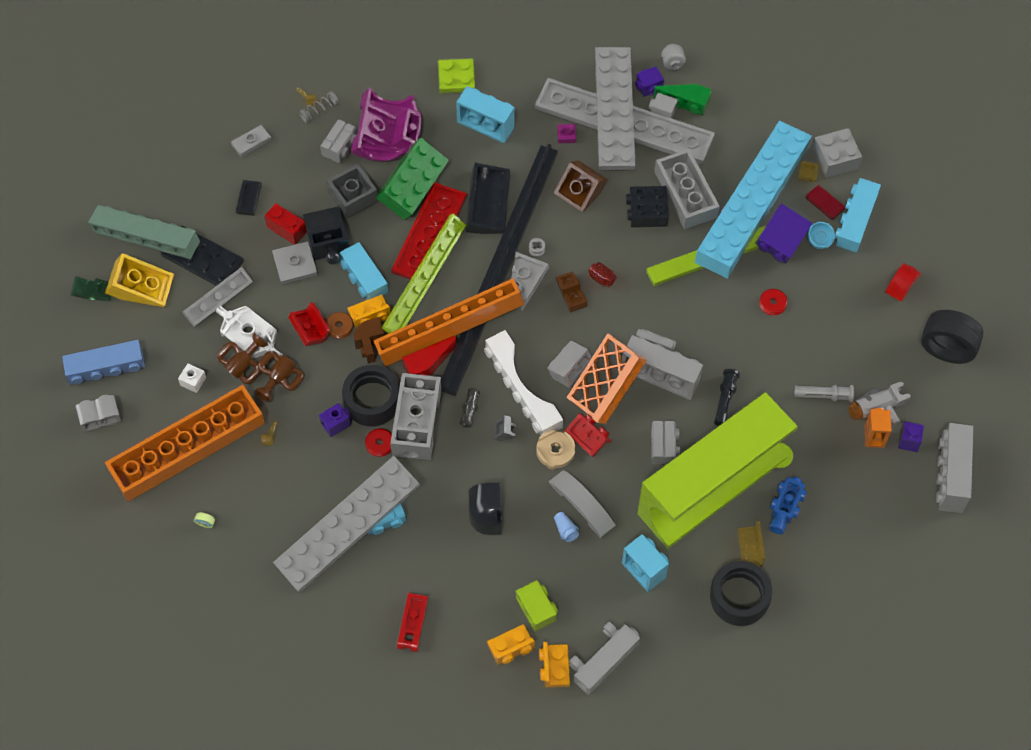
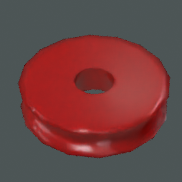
[759,288,788,316]
[365,428,392,457]

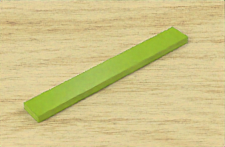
[382,214,466,334]
[646,225,766,286]

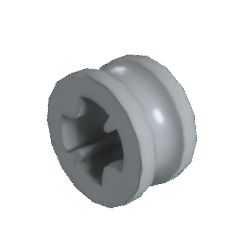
[529,238,545,257]

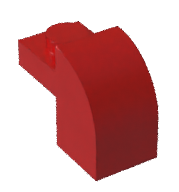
[885,263,921,301]

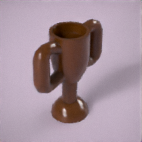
[216,332,269,385]
[254,351,304,403]

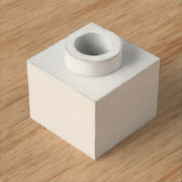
[178,363,206,393]

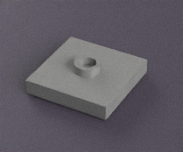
[272,241,317,285]

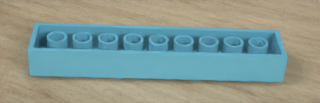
[695,121,812,279]

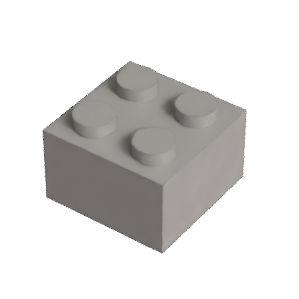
[812,128,862,178]

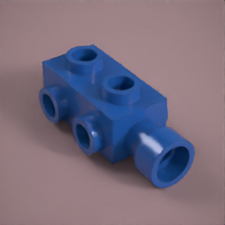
[769,477,807,534]

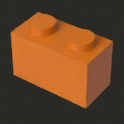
[864,408,892,448]

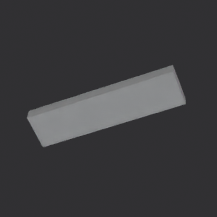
[182,267,253,327]

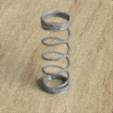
[299,92,339,123]

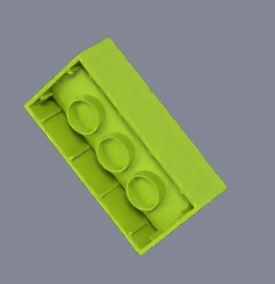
[637,392,798,549]

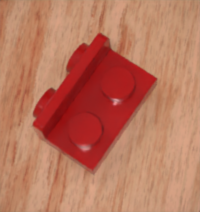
[565,413,612,457]

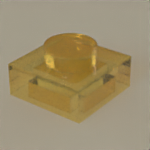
[798,161,819,183]

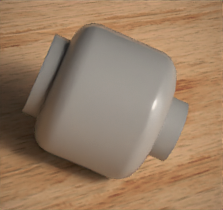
[661,44,686,70]

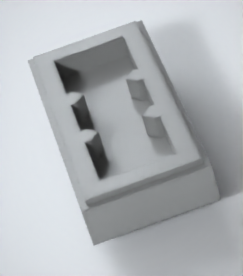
[231,125,271,157]

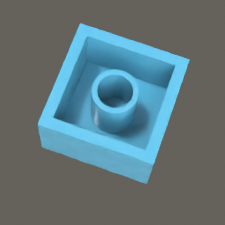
[622,534,669,592]

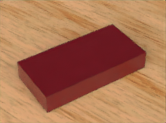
[806,184,845,221]

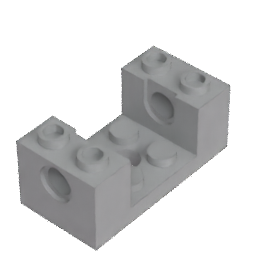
[391,373,442,461]

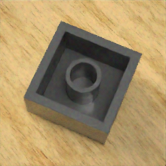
[326,164,378,218]

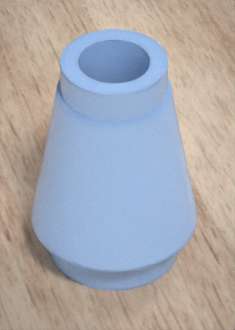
[554,512,579,542]

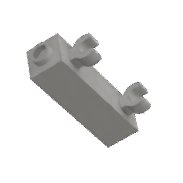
[569,622,640,696]

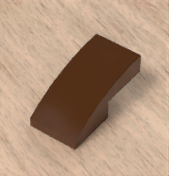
[556,271,588,312]

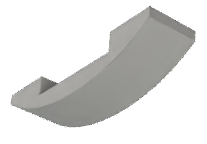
[549,470,616,538]

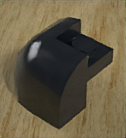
[468,483,502,535]

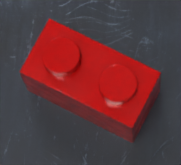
[264,203,307,245]

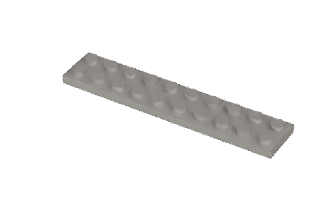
[535,78,715,165]

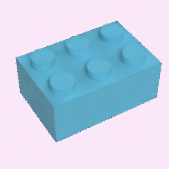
[456,86,515,143]

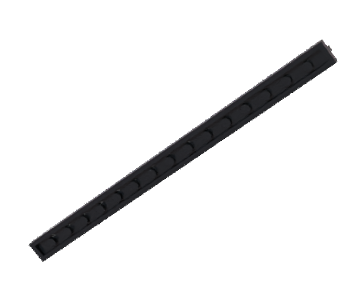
[441,144,558,396]

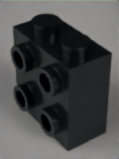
[626,186,669,228]

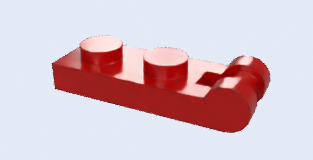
[397,593,428,652]

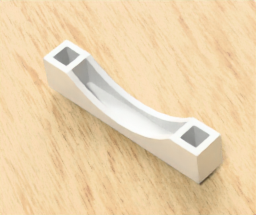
[484,330,563,435]

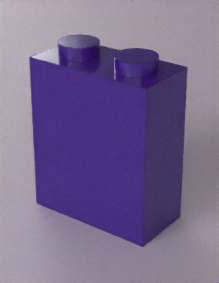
[755,203,812,264]

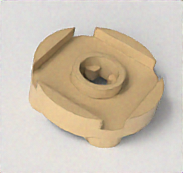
[536,430,575,470]

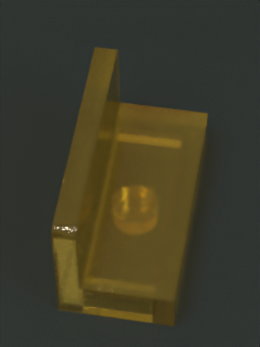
[737,521,765,567]

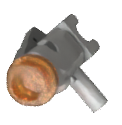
[848,382,910,425]

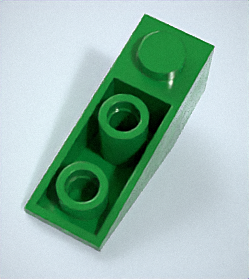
[653,84,712,116]

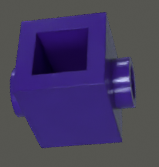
[635,66,664,97]
[319,403,351,437]

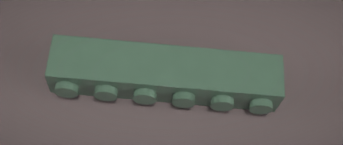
[88,205,200,259]

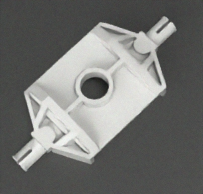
[216,306,282,359]

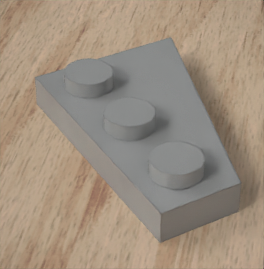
[511,252,549,311]

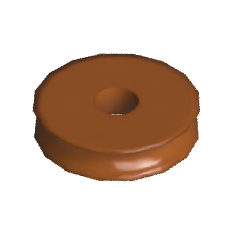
[326,312,354,339]

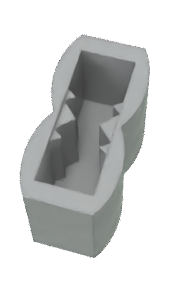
[76,395,121,432]

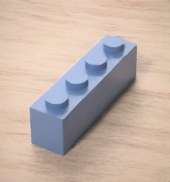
[62,340,145,385]

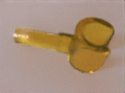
[297,88,317,106]
[261,421,278,446]

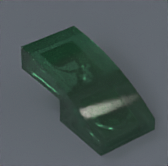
[70,276,111,301]

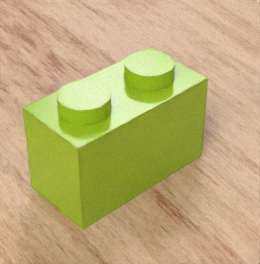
[516,580,558,631]

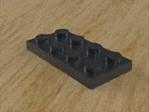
[161,226,244,286]

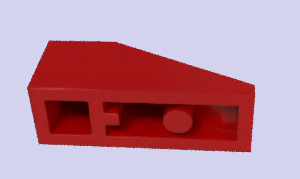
[402,336,456,376]

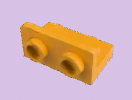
[347,294,391,328]
[487,624,535,665]
[539,642,570,688]

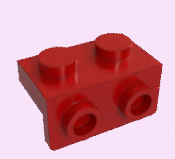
[288,302,330,346]

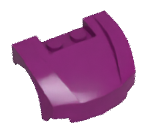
[351,88,421,162]

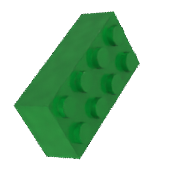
[375,137,449,220]

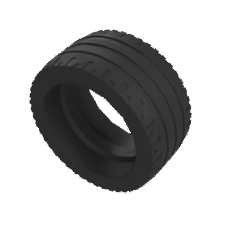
[921,310,984,364]
[342,365,400,427]
[710,561,772,626]

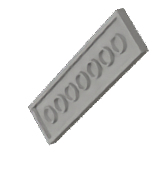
[595,47,635,170]
[273,456,421,593]

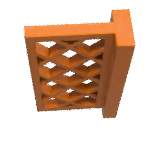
[567,334,647,424]

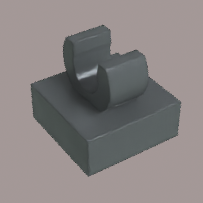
[494,415,516,441]

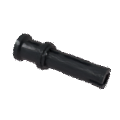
[714,369,740,426]

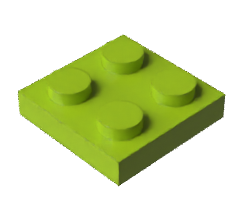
[438,59,475,93]

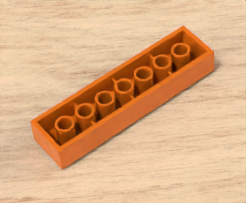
[105,385,265,502]

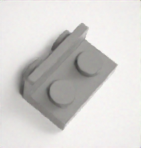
[636,329,676,352]

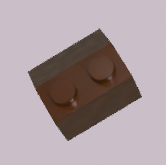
[554,160,608,212]

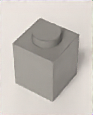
[649,93,678,119]

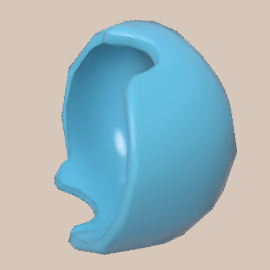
[807,221,835,250]

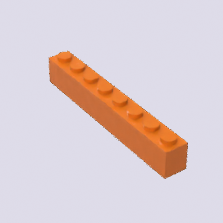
[374,278,525,367]

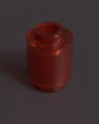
[588,262,617,288]

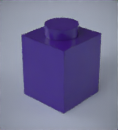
[898,422,924,452]

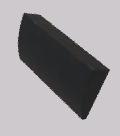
[465,163,510,234]

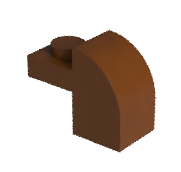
[354,317,384,364]

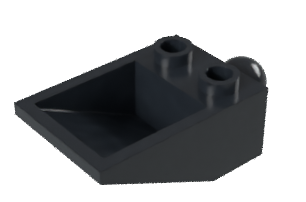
[303,206,349,265]

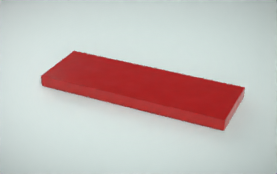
[391,182,468,280]

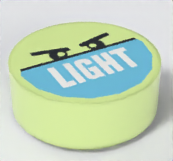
[194,512,215,528]

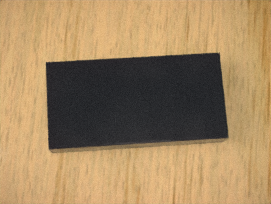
[236,180,262,216]

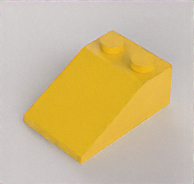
[105,253,174,307]

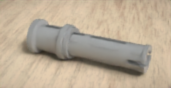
[794,384,854,402]

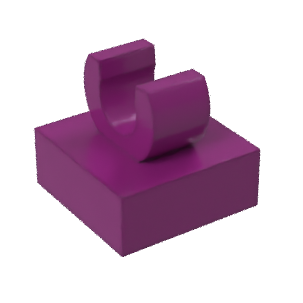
[557,124,576,144]

